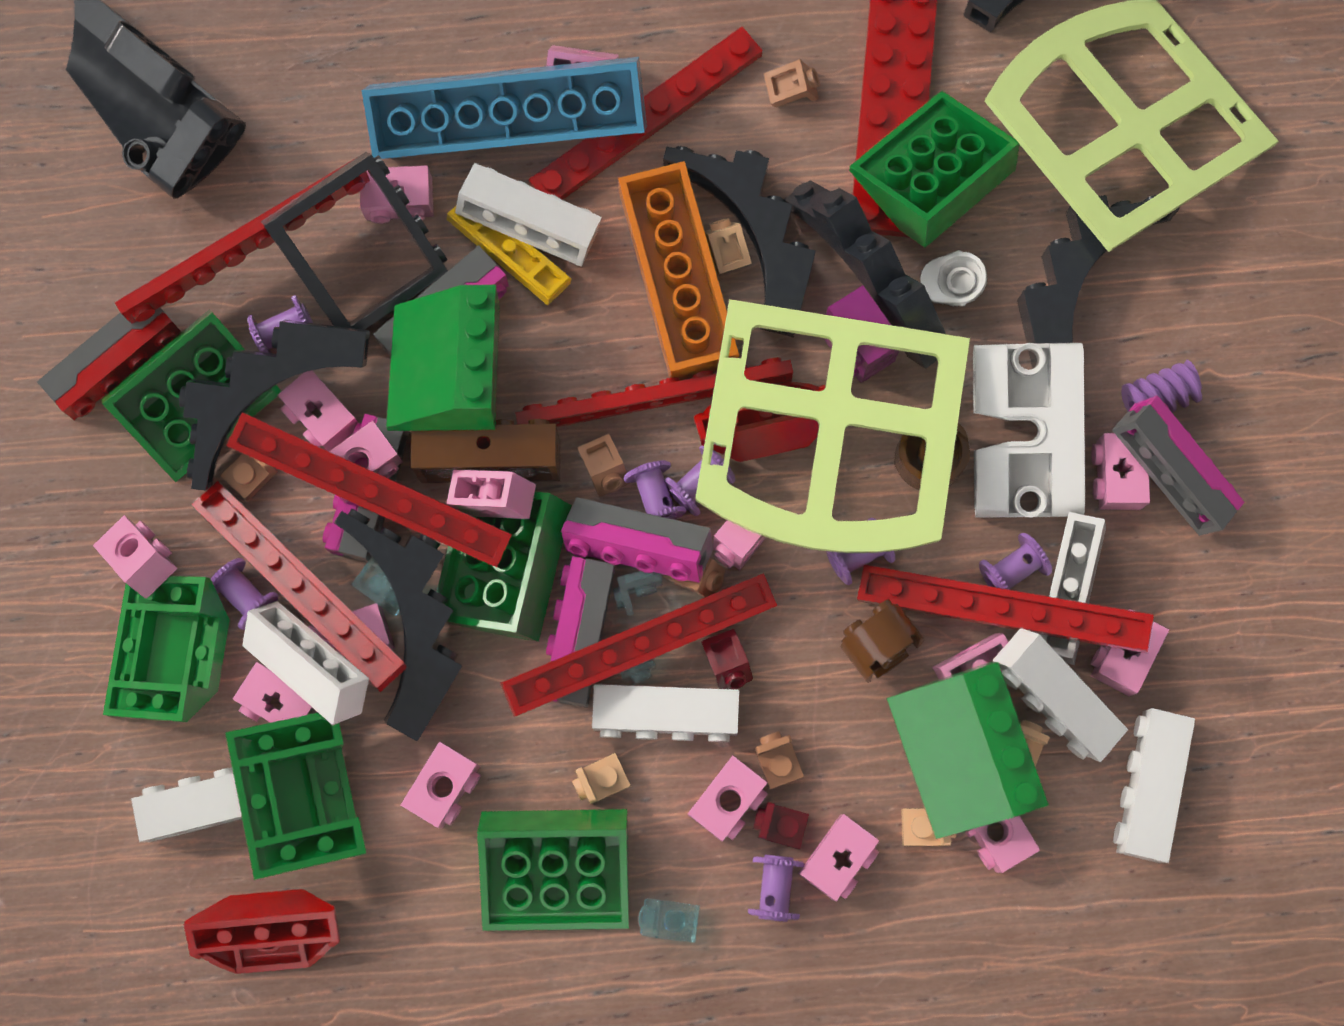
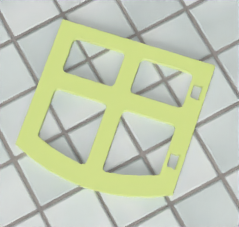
[984,0,1279,252]
[695,299,970,553]

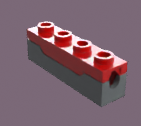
[37,308,181,420]

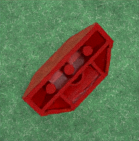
[694,381,826,462]
[183,889,340,974]

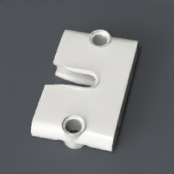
[973,343,1085,518]

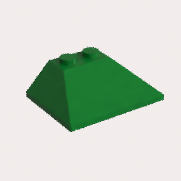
[103,576,230,723]
[225,712,366,880]

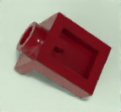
[701,629,753,690]
[753,802,809,850]

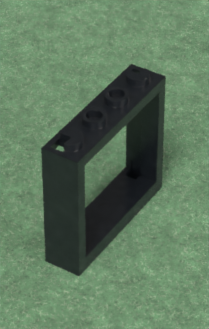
[261,152,448,330]

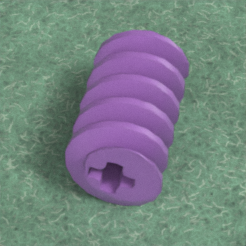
[1121,359,1202,413]

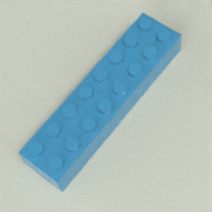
[361,57,647,159]

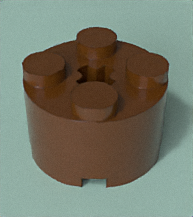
[894,423,970,490]
[840,599,925,683]

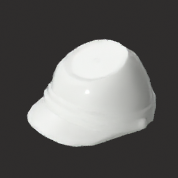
[920,250,987,307]

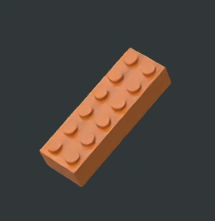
[618,161,739,380]

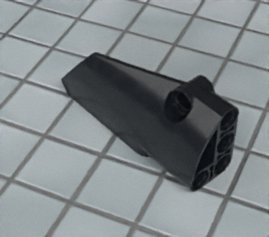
[66,0,246,199]

